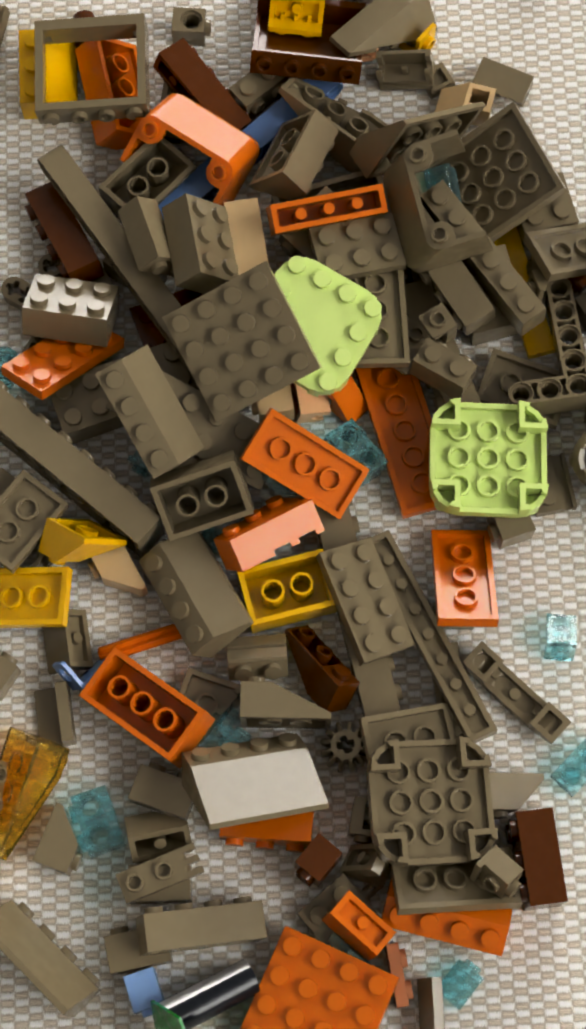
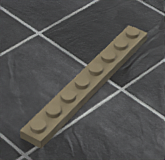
[371,530,498,743]

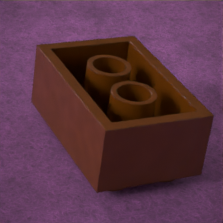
[505,807,568,911]

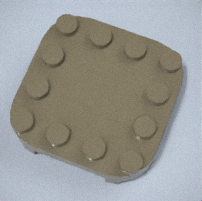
[366,736,498,867]

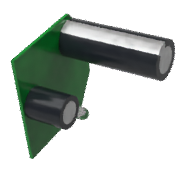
[150,959,260,1029]

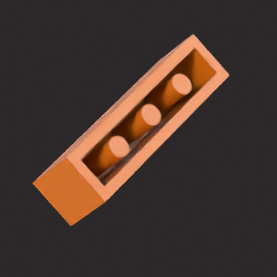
[266,183,388,236]

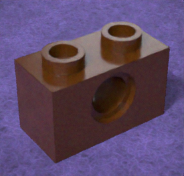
[295,833,343,887]

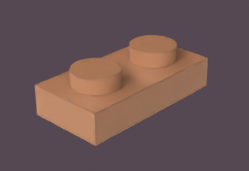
[384,942,414,1009]

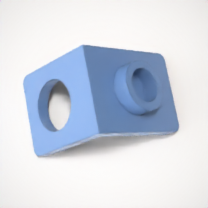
[52,659,105,690]

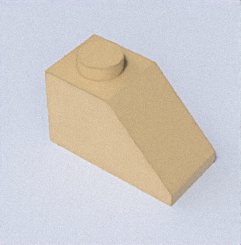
[87,546,148,597]

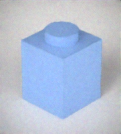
[123,966,164,1018]

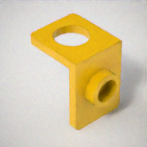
[399,23,436,50]

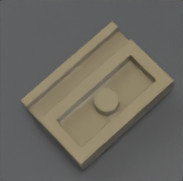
[535,453,578,517]

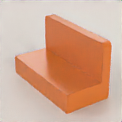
[322,890,396,961]

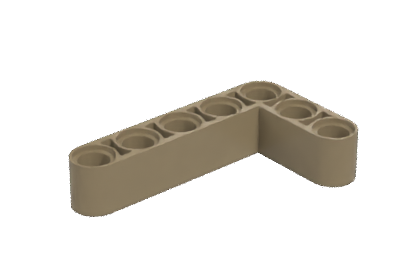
[508,279,586,415]

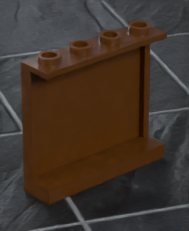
[250,0,366,85]

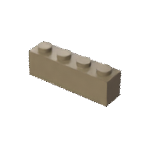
[135,896,268,956]

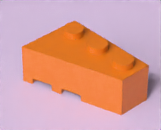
[219,811,314,853]

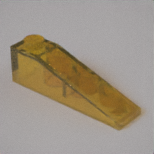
[0,727,70,860]

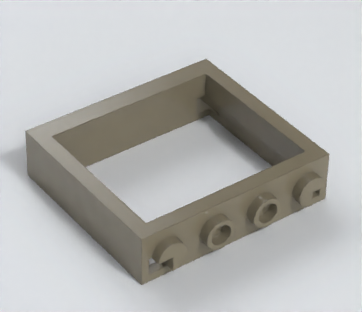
[34,13,150,126]

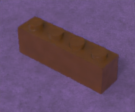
[153,38,252,131]
[24,182,104,282]

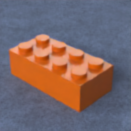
[78,647,216,769]

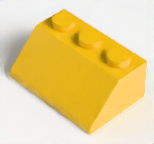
[19,30,78,119]

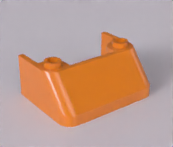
[120,93,260,206]

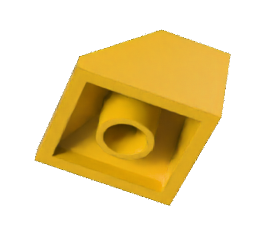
[38,518,128,565]

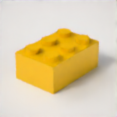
[237,548,337,634]

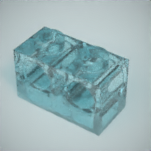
[324,419,388,488]
[68,785,126,858]

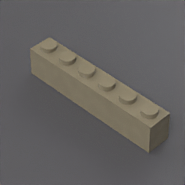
[420,180,547,337]
[383,185,496,336]

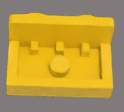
[267,0,325,38]

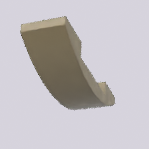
[462,641,571,744]

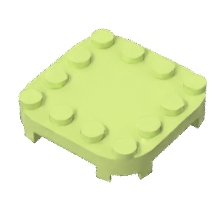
[274,255,382,397]
[429,397,549,518]

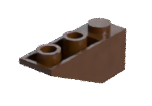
[285,625,360,712]

